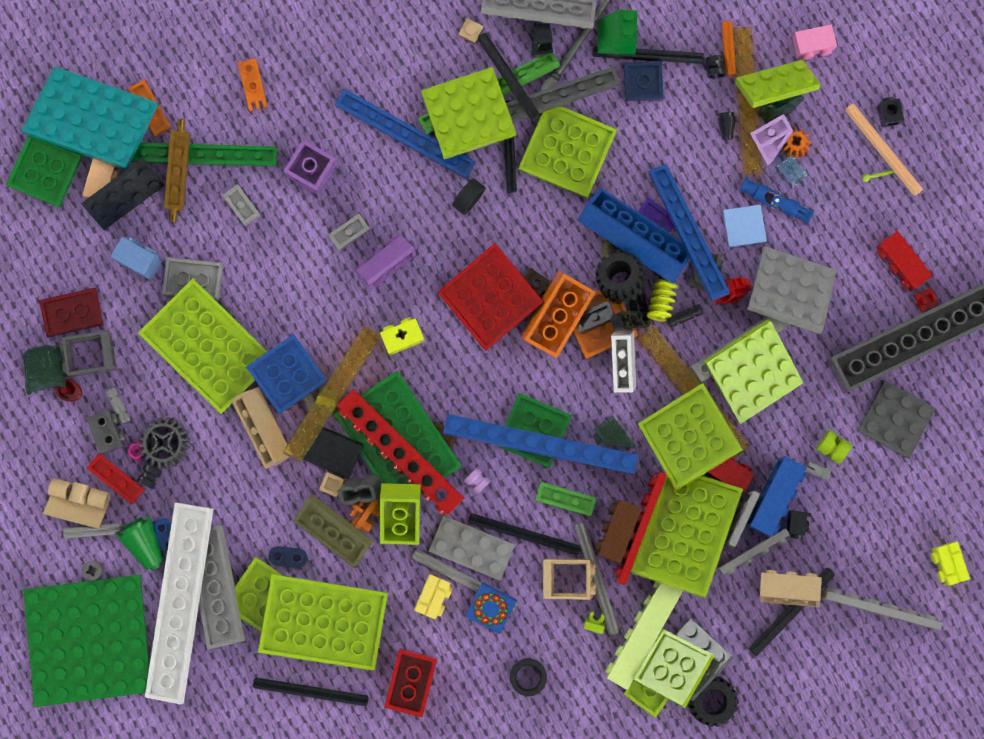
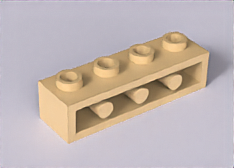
[231,387,293,469]

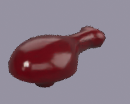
[38,374,82,402]

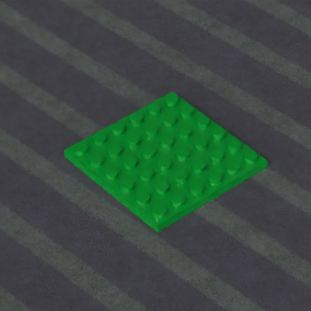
[23,575,152,707]

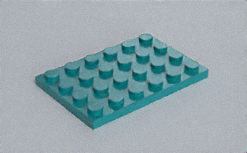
[22,66,159,170]

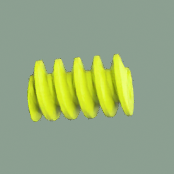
[647,279,678,322]

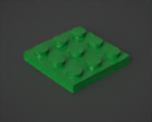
[6,135,83,208]
[497,393,572,469]

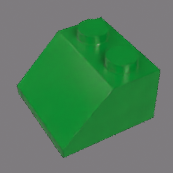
[597,10,637,55]

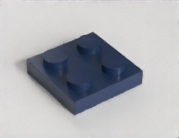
[624,62,663,101]

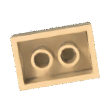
[760,570,822,607]

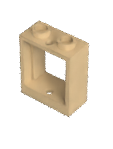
[543,558,596,600]

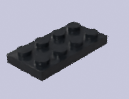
[81,158,165,230]

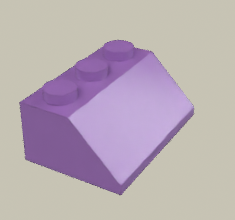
[356,235,416,291]

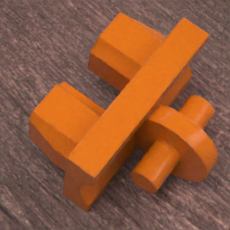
[350,499,380,532]

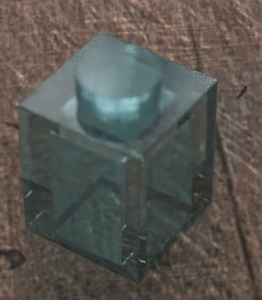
[777,155,808,186]

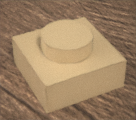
[458,18,484,44]
[319,472,345,497]

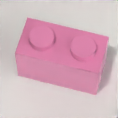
[792,24,837,60]

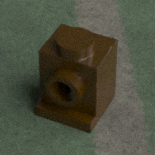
[524,268,550,296]

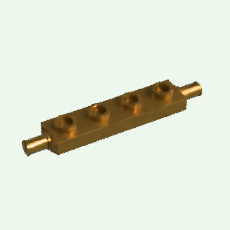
[164,118,191,222]

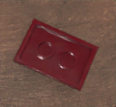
[39,288,104,338]

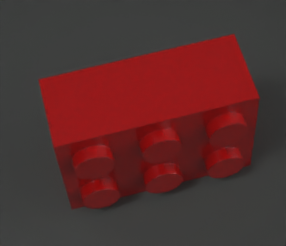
[384,648,438,717]

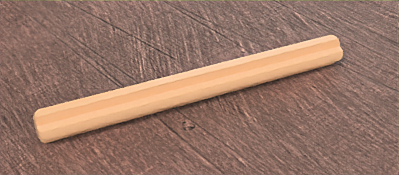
[845,104,923,196]

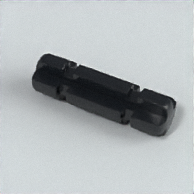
[667,304,703,327]

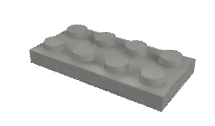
[429,515,515,581]

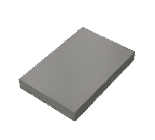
[162,257,224,301]
[724,491,760,547]

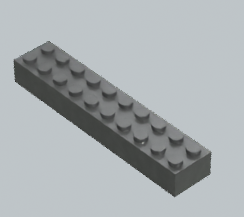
[826,284,984,394]

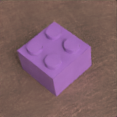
[283,139,338,195]

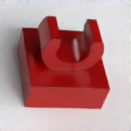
[913,287,939,312]

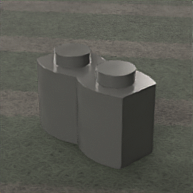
[337,475,382,505]

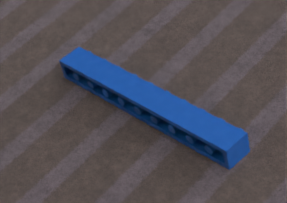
[443,414,638,475]

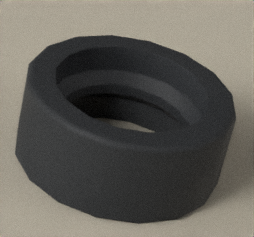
[452,178,486,215]
[510,658,547,697]

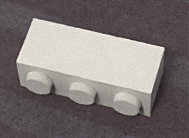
[611,331,636,392]

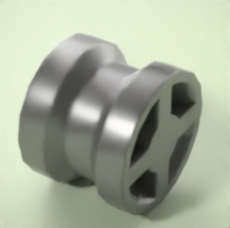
[82,561,104,581]

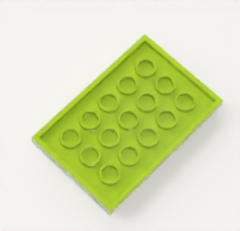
[138,278,268,414]
[631,476,743,599]
[258,574,388,671]

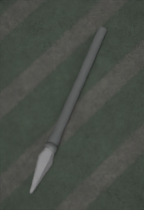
[540,0,611,91]

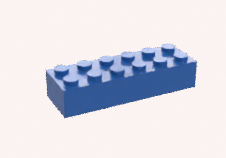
[577,187,690,284]

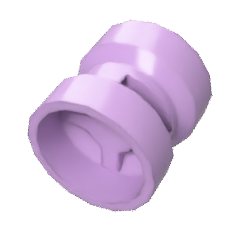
[464,467,491,494]

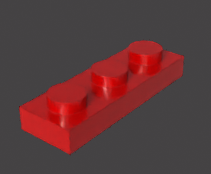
[87,453,145,504]

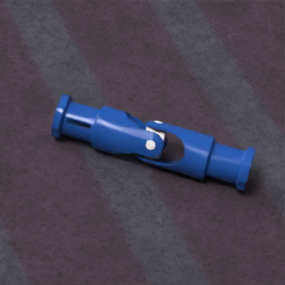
[738,176,814,225]

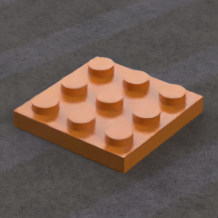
[573,290,638,359]

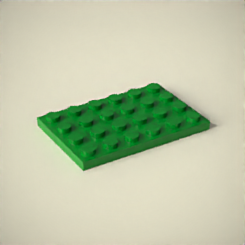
[334,371,462,492]

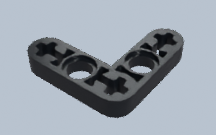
[611,276,650,331]

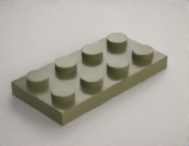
[294,494,374,568]

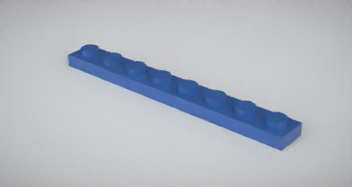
[335,89,476,179]
[649,164,730,301]

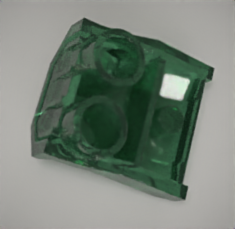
[22,345,66,395]

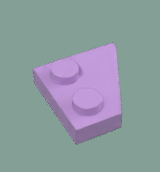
[750,114,793,165]

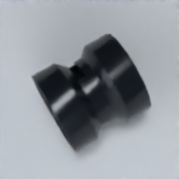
[706,55,726,78]
[136,463,162,489]

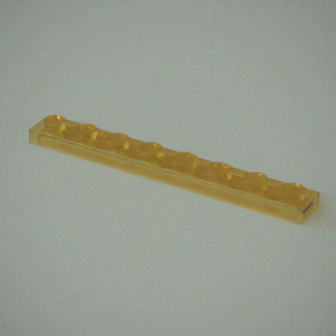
[733,27,763,175]
[283,326,381,463]
[638,326,751,458]

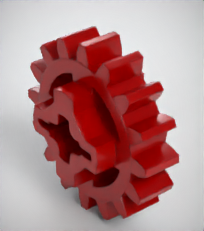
[712,277,752,306]

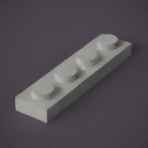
[717,528,790,576]

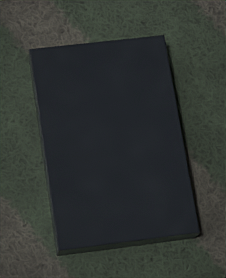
[296,421,363,479]

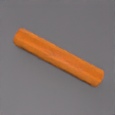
[722,21,736,76]

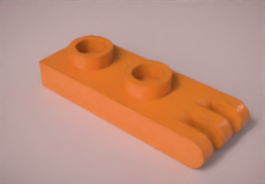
[238,58,268,112]

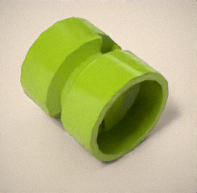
[816,429,853,465]

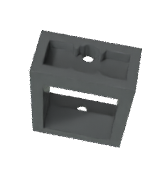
[60,330,117,377]

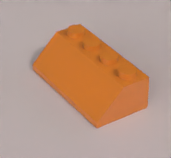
[520,270,596,358]

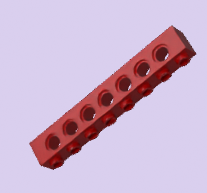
[337,389,465,515]

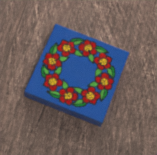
[465,582,517,634]

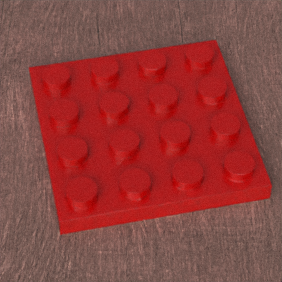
[437,243,544,351]

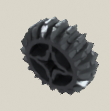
[138,417,191,469]

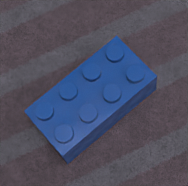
[745,456,806,537]

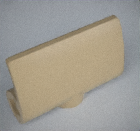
[43,478,110,528]

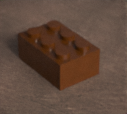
[594,500,641,564]

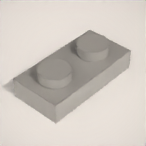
[222,184,261,227]
[328,214,370,251]

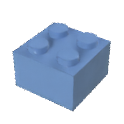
[110,237,162,281]

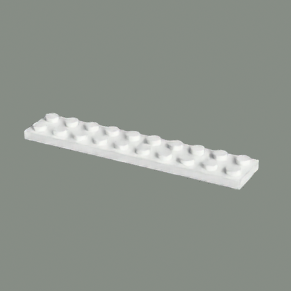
[145,503,214,704]

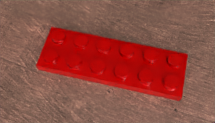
[613,472,667,585]

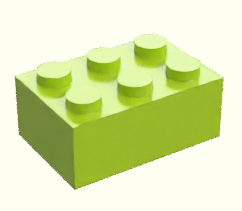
[380,483,421,545]

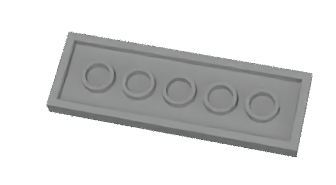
[481,0,596,29]
[199,525,245,650]
[820,588,943,630]

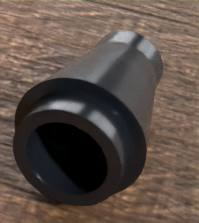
[717,112,736,140]

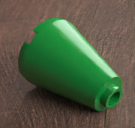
[114,514,163,571]

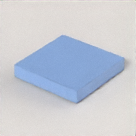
[723,205,767,248]

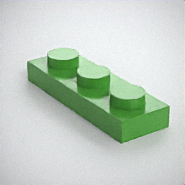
[535,482,596,517]

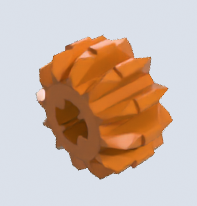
[781,126,811,159]

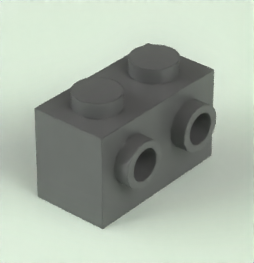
[86,409,126,455]

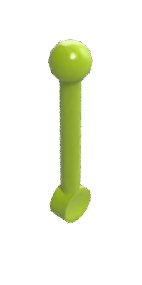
[862,170,896,182]

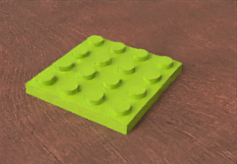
[421,67,517,160]
[518,106,617,199]
[704,319,803,424]
[638,383,743,490]

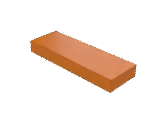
[128,79,172,137]

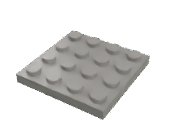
[747,246,837,334]

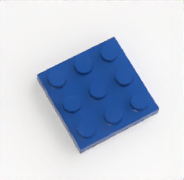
[246,334,328,414]

